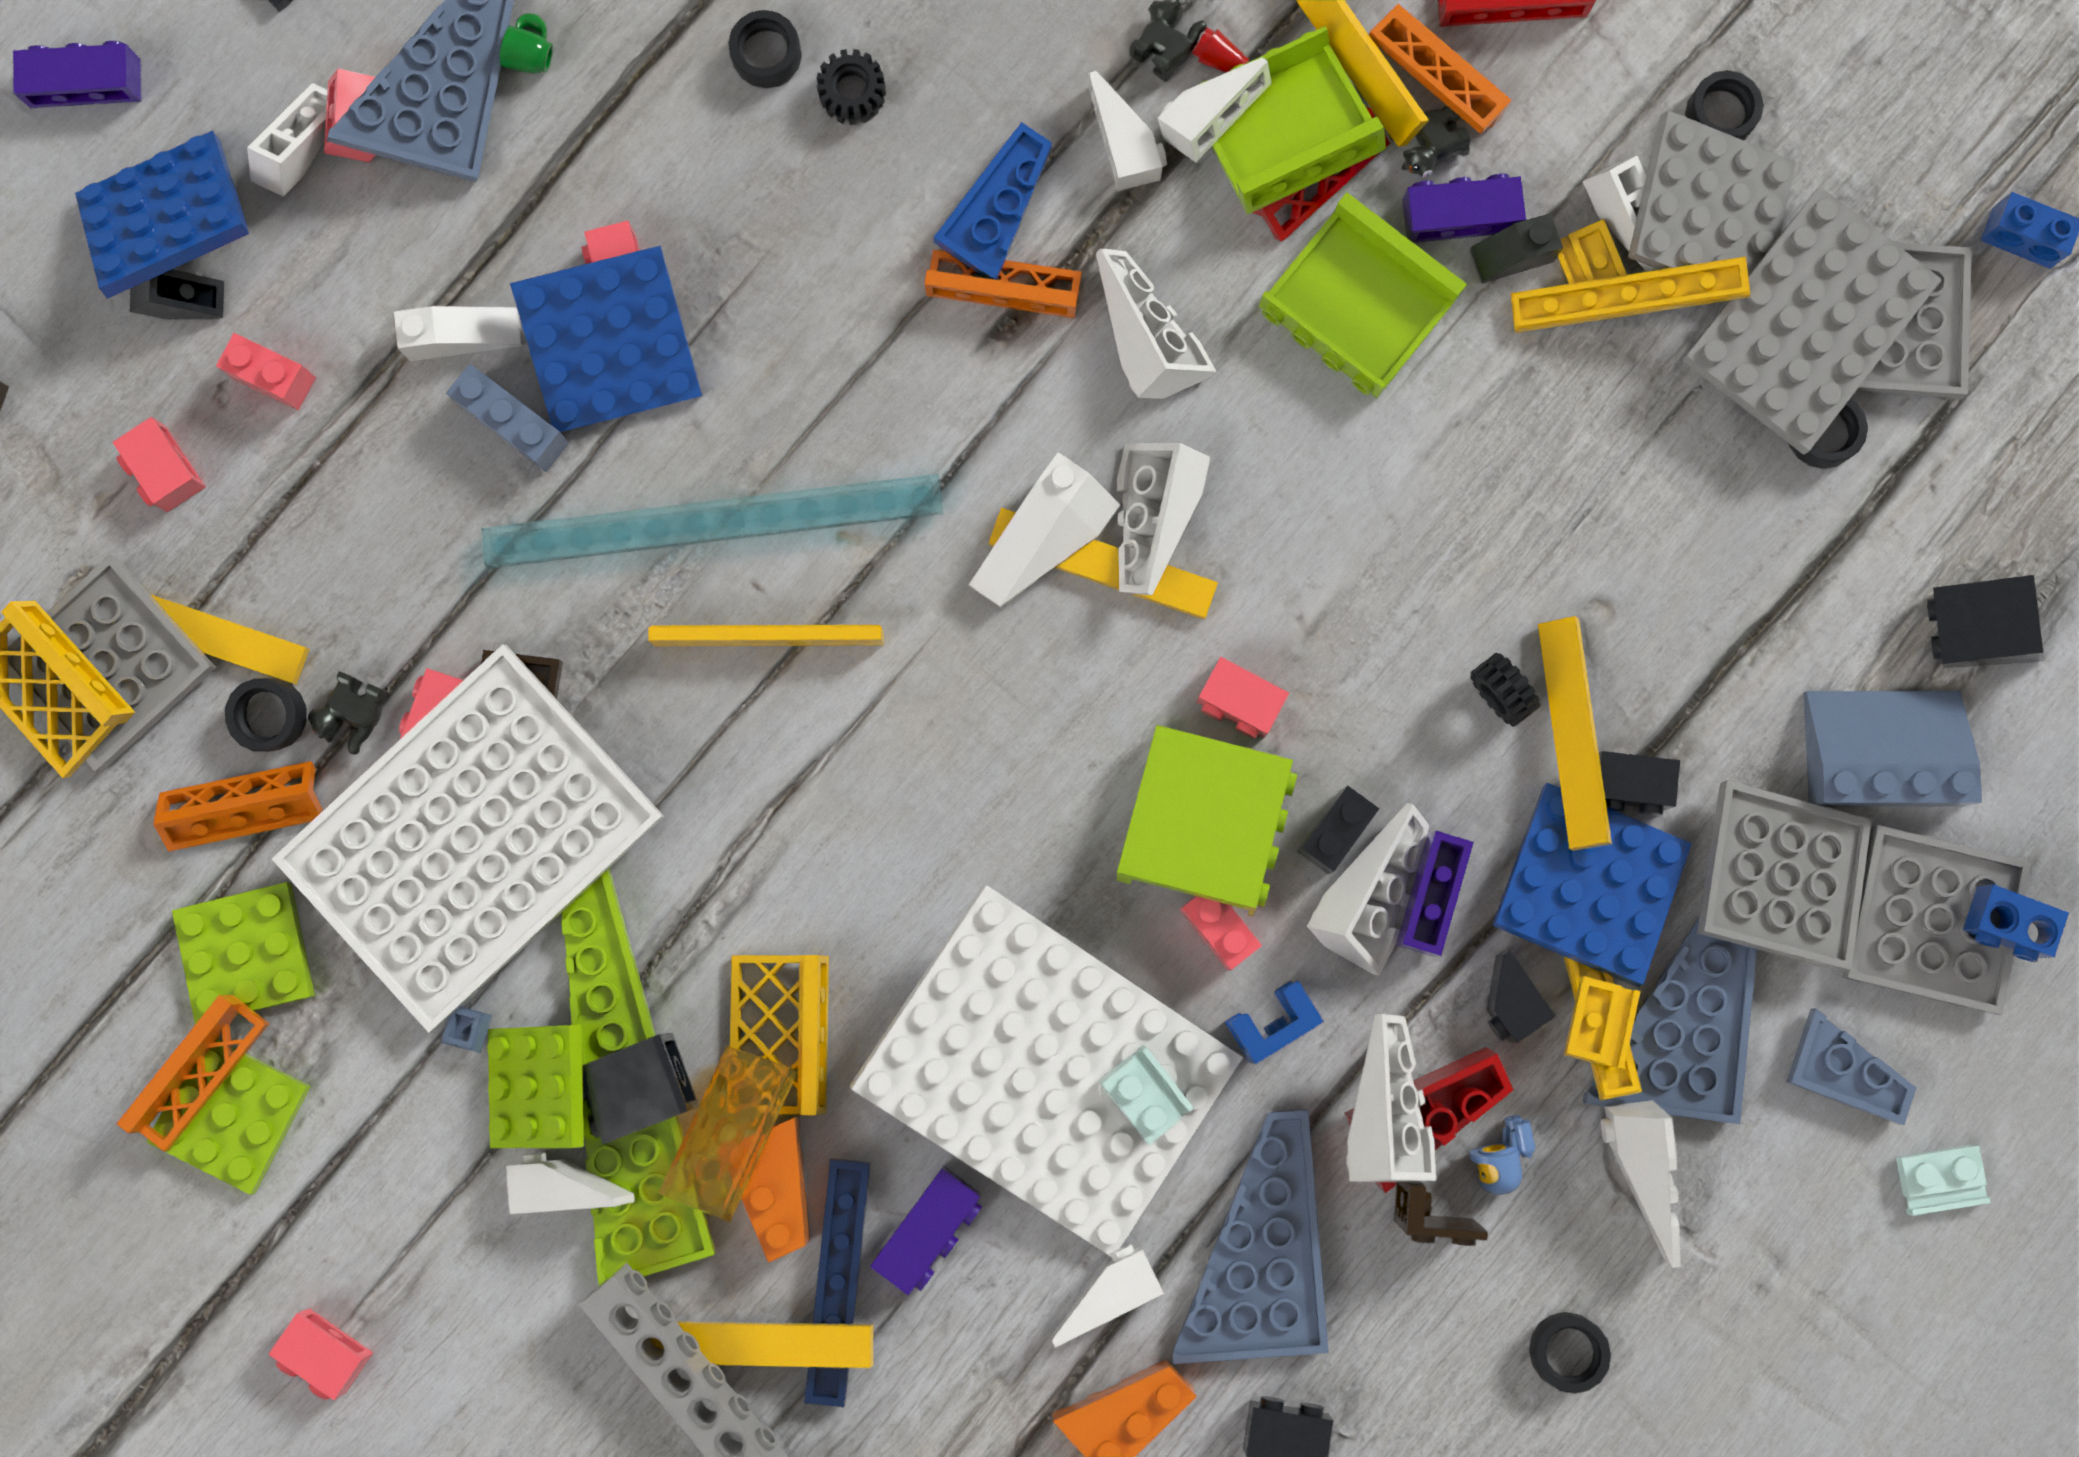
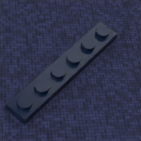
[804,1159,871,1407]

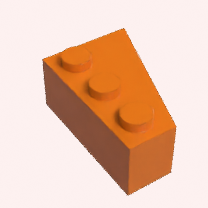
[721,1115,810,1263]
[1052,1359,1197,1457]

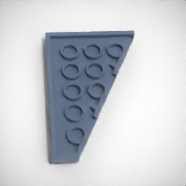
[327,0,514,182]
[1583,915,1757,1124]
[1171,1109,1329,1364]

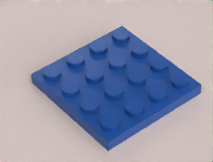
[75,130,250,299]
[510,245,703,432]
[1492,783,1692,987]

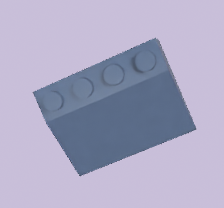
[1804,691,1982,807]

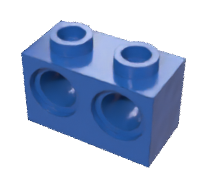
[1980,192,2079,269]
[1963,884,2069,963]

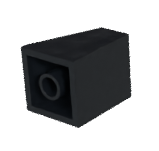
[1927,575,2044,668]
[582,1033,700,1144]

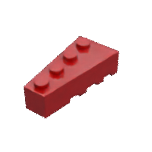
[1344,1047,1514,1194]

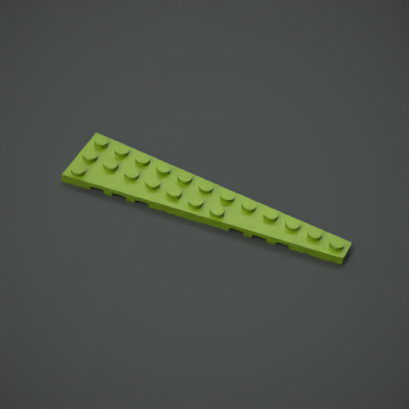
[561,868,716,1286]

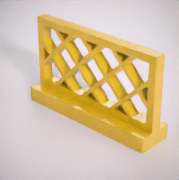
[0,600,136,778]
[728,955,829,1115]

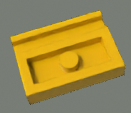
[1557,219,1627,284]
[1563,976,1640,1070]

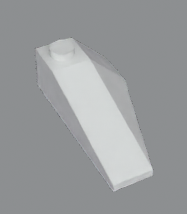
[1096,248,1216,399]
[1117,443,1210,595]
[969,452,1120,608]
[1307,803,1430,976]
[1347,1014,1436,1182]
[1601,1100,1681,1268]

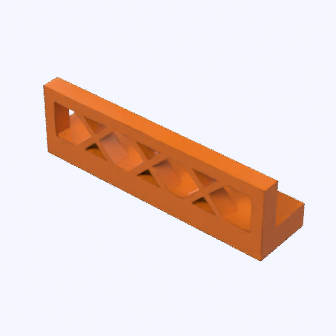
[1369,4,1512,134]
[924,249,1082,318]
[153,761,323,852]
[116,995,269,1152]

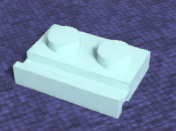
[1098,1045,1194,1145]
[1896,1145,1991,1216]

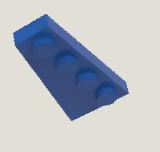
[934,122,1052,280]

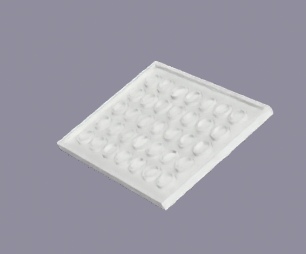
[272,644,664,1033]
[849,884,1243,1256]

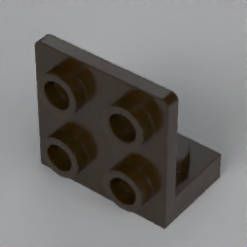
[1394,1181,1488,1246]

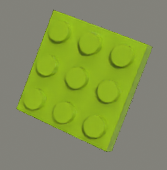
[172,882,315,1024]
[487,1025,584,1148]
[146,1040,311,1195]

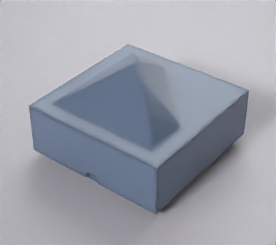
[441,1007,492,1053]

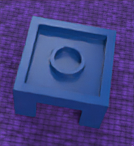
[1224,980,1324,1064]

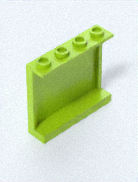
[1200,26,1386,215]
[1259,192,1467,398]
[1116,725,1298,917]

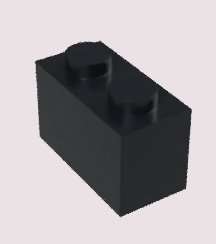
[1599,751,1680,815]
[1297,785,1380,874]
[1243,1396,1333,1457]

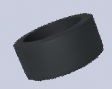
[728,10,802,89]
[1685,70,1764,140]
[1789,398,1868,469]
[225,678,307,752]
[1529,1312,1611,1394]

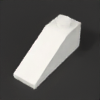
[1158,58,1271,162]
[1088,71,1167,191]
[247,83,327,197]
[1582,156,1659,272]
[394,306,523,361]
[506,1153,635,1214]
[1052,1243,1164,1348]

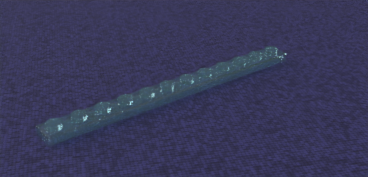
[481,474,944,569]

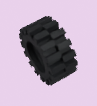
[816,49,886,125]
[1470,652,1541,727]

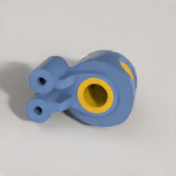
[1469,1115,1535,1195]

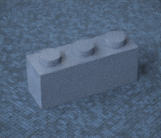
[446,364,569,472]

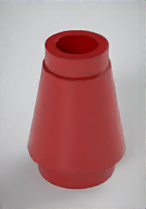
[1191,27,1249,73]

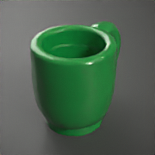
[500,13,553,74]

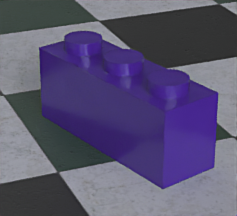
[13,41,142,108]
[1402,173,1527,243]
[1396,830,1474,957]
[870,1165,982,1296]

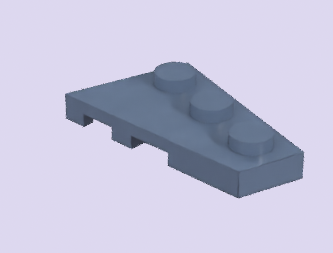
[1786,1008,1916,1125]

